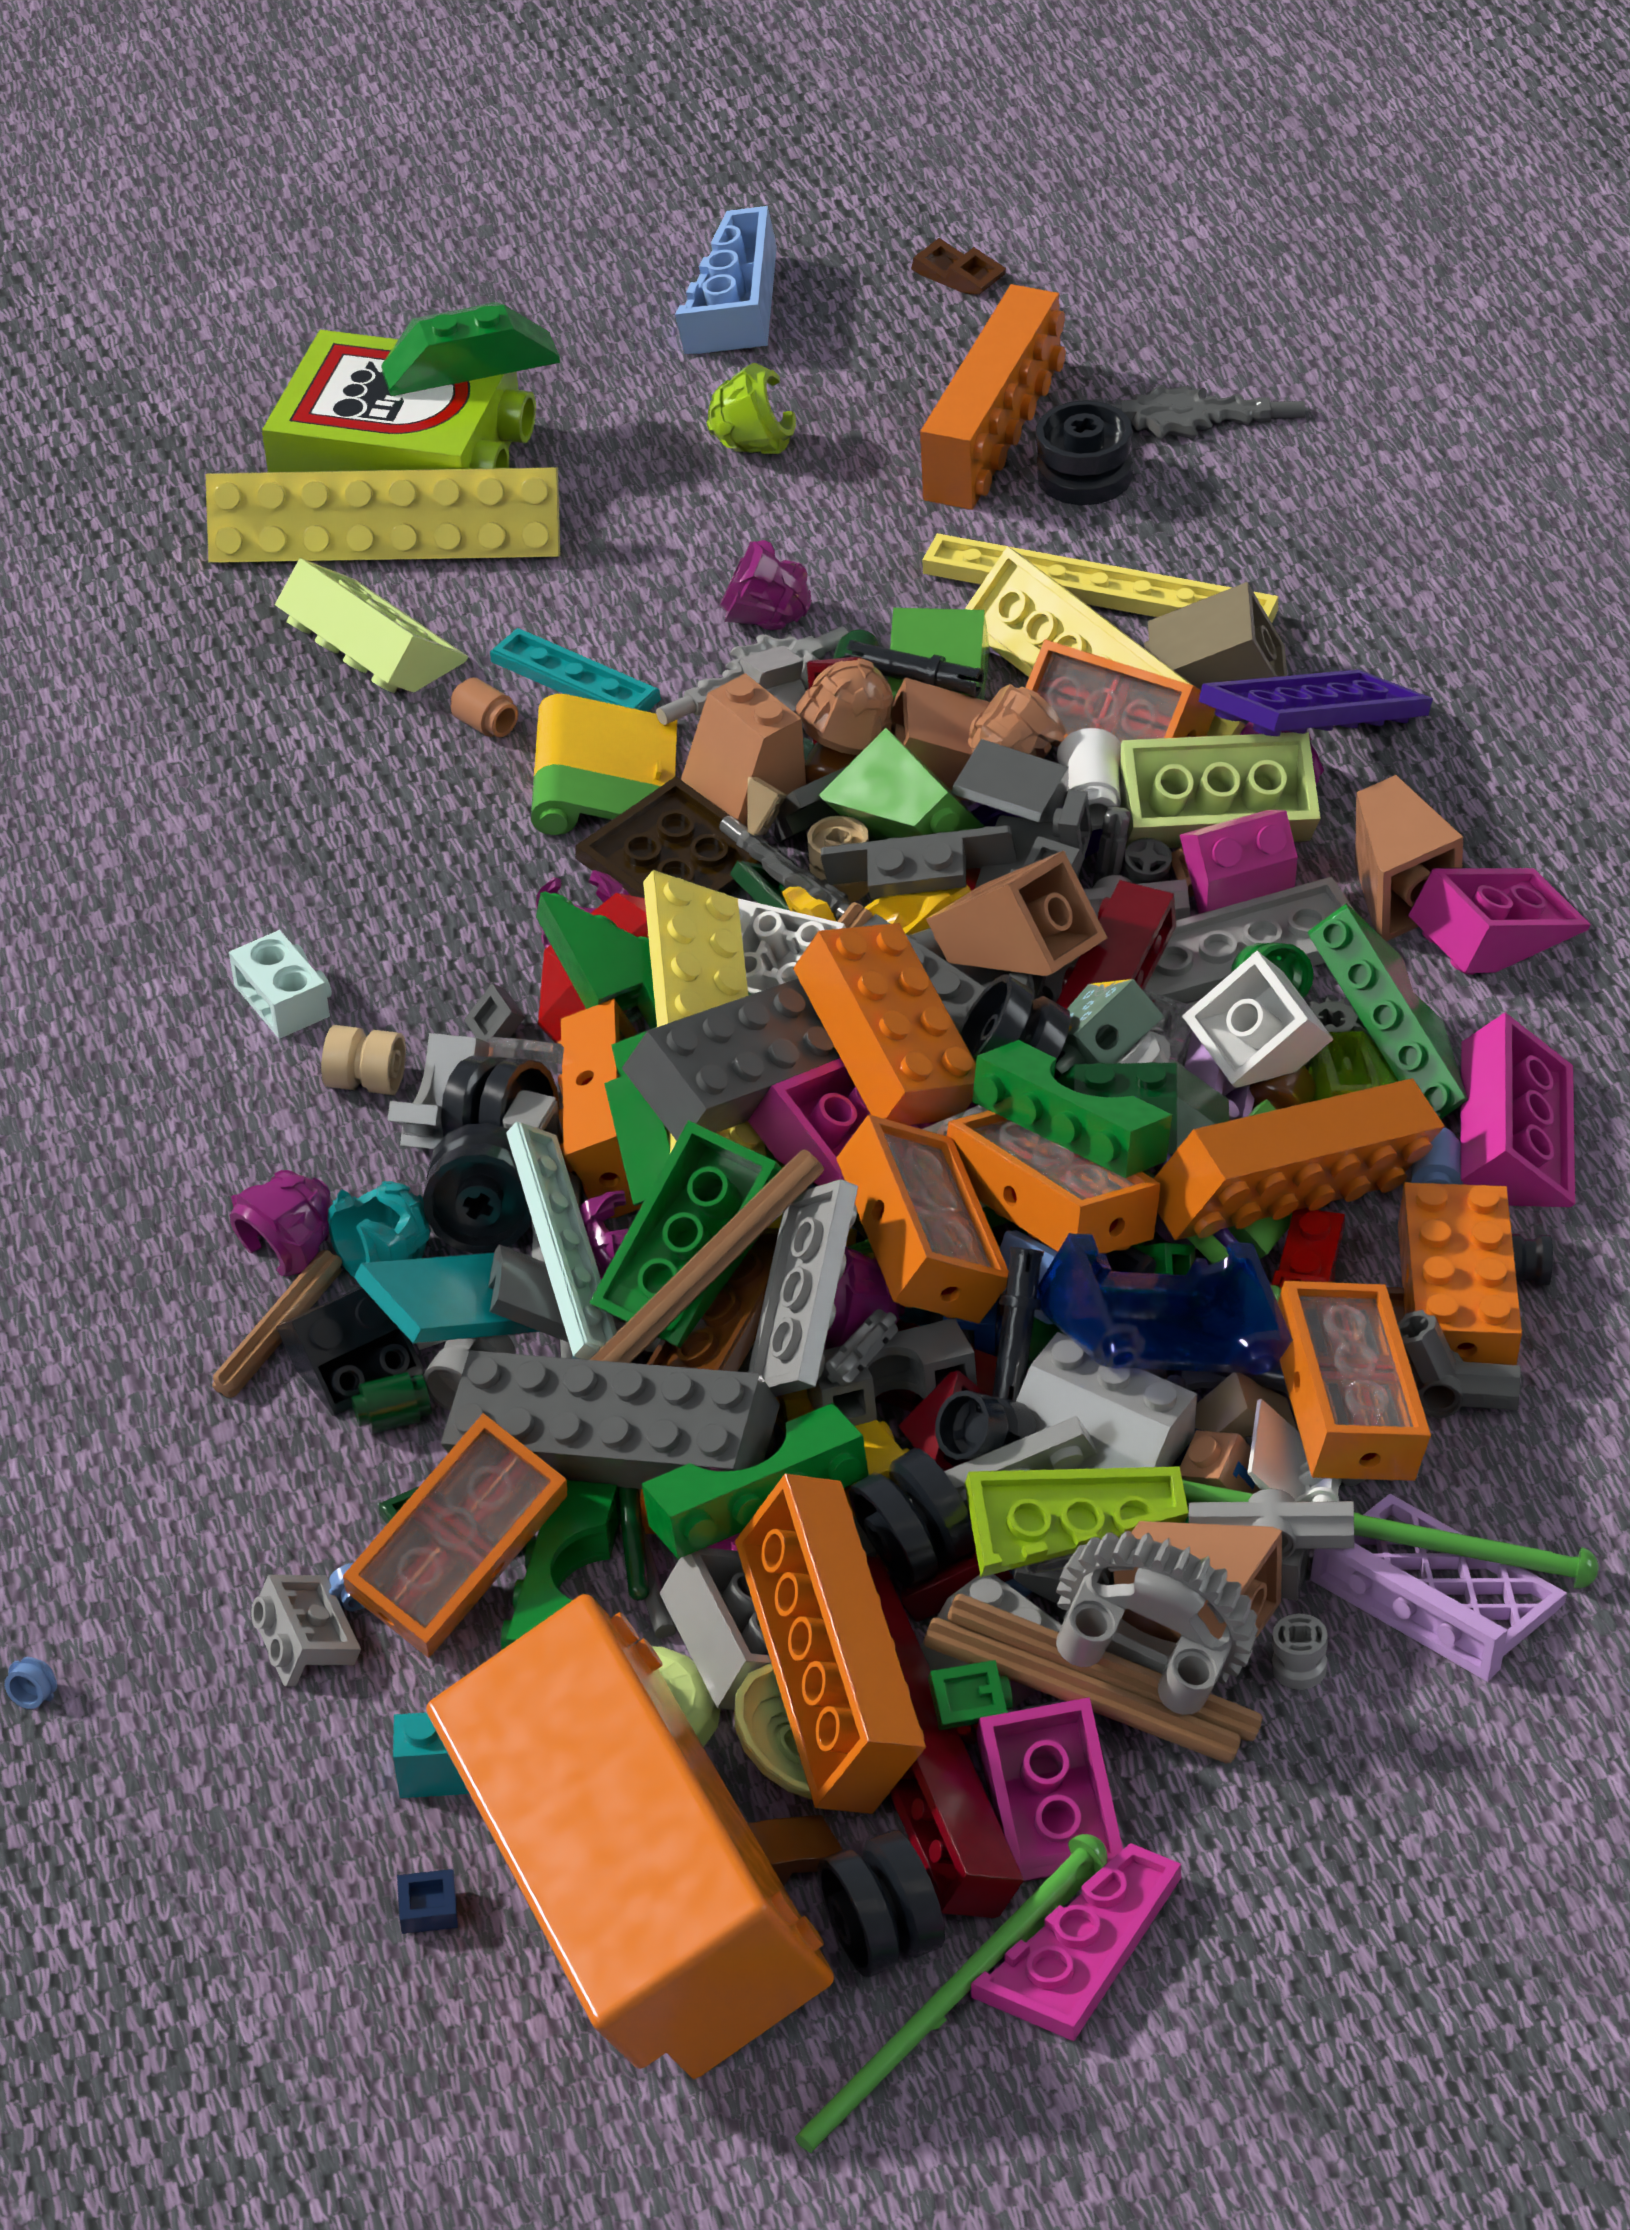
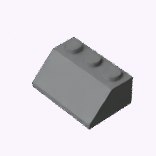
[1016,1332,1197,1469]
[659,1548,771,1710]

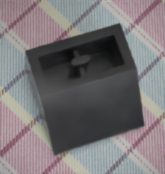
[276,1286,425,1416]

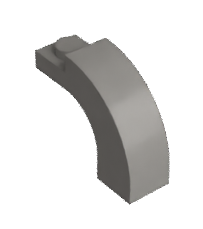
[388,1033,490,1149]

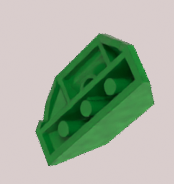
[381,302,560,396]

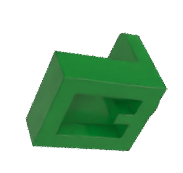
[928,1660,1013,1731]

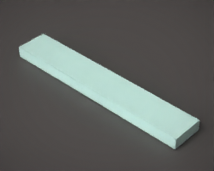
[506,1121,617,1360]

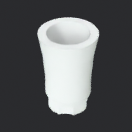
[1057,728,1121,831]

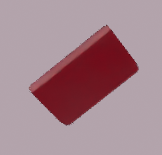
[900,1550,1014,1622]

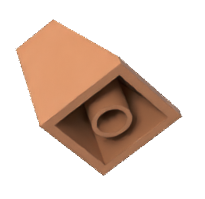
[681,673,806,828]
[890,678,990,801]
[1355,775,1463,941]
[926,850,1107,976]
[1114,1521,1282,1643]

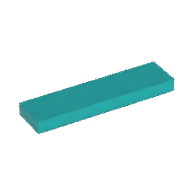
[490,628,661,711]

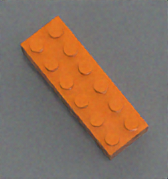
[920,284,1066,510]
[1153,1078,1445,1240]
[735,1473,926,1814]

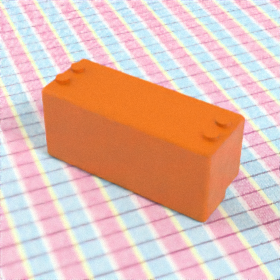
[426,1594,834,2079]

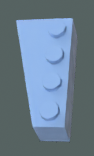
[675,206,777,354]

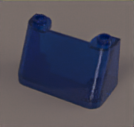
[1037,1233,1293,1375]

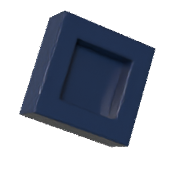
[397,1869,459,1934]

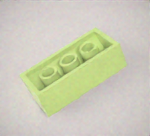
[275,558,469,693]
[1119,732,1321,850]

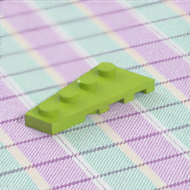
[965,1466,1189,1577]

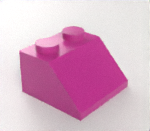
[1180,810,1298,914]

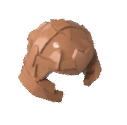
[796,658,893,755]
[968,684,1066,759]

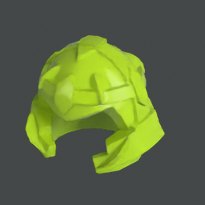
[706,363,796,454]

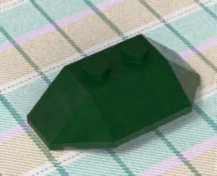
[1055,1062,1229,1156]

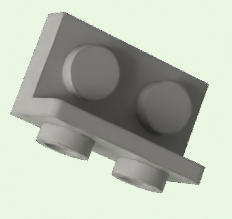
[251,1575,361,1687]

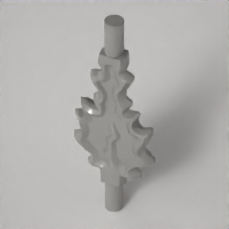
[656,626,848,725]

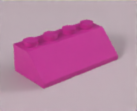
[1460,1012,1575,1207]

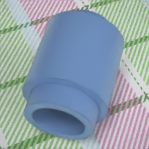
[1411,1128,1463,1184]

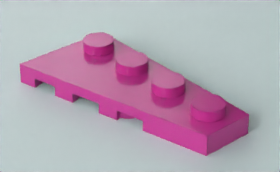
[971,1843,1181,2041]

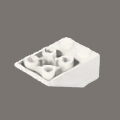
[738,898,846,994]

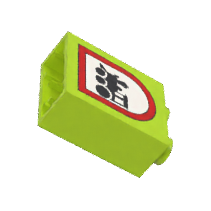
[262,329,536,472]

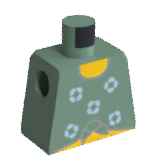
[1054,979,1164,1079]

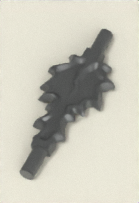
[1110,384,1305,440]
[719,816,851,920]

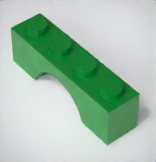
[972,1040,1172,1178]
[641,1403,869,1559]
[500,1480,620,1650]

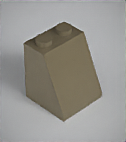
[1144,582,1288,690]

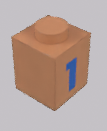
[1180,1430,1261,1494]

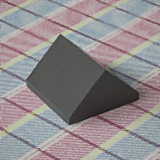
[951,739,1069,822]

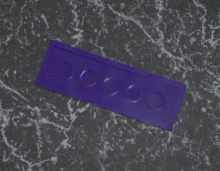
[1198,669,1433,736]

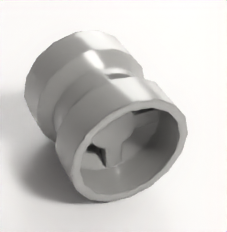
[1272,1613,1328,1690]

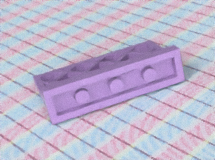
[1310,1494,1567,1682]

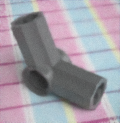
[1397,1310,1521,1418]

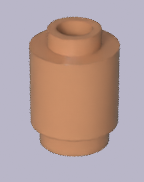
[451,677,519,737]

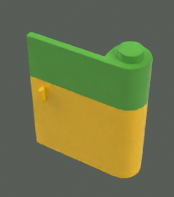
[531,693,677,835]

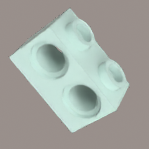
[229,930,332,1039]

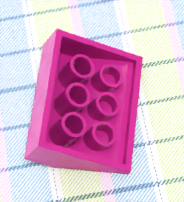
[748,1058,976,1186]

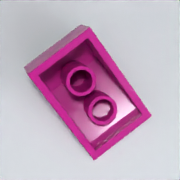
[1408,868,1591,975]
[976,1697,1123,1883]

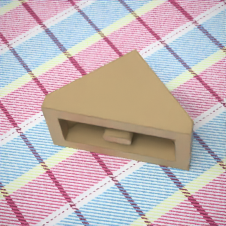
[1195,1370,1296,1440]

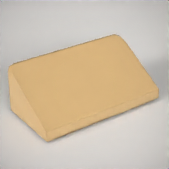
[748,777,787,836]

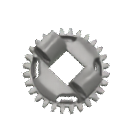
[1056,1531,1258,1715]

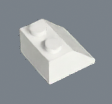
[1182,951,1333,1088]

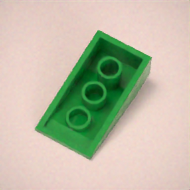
[589,1120,782,1348]

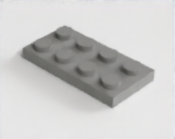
[748,1179,858,1397]

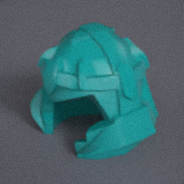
[327,1181,431,1277]

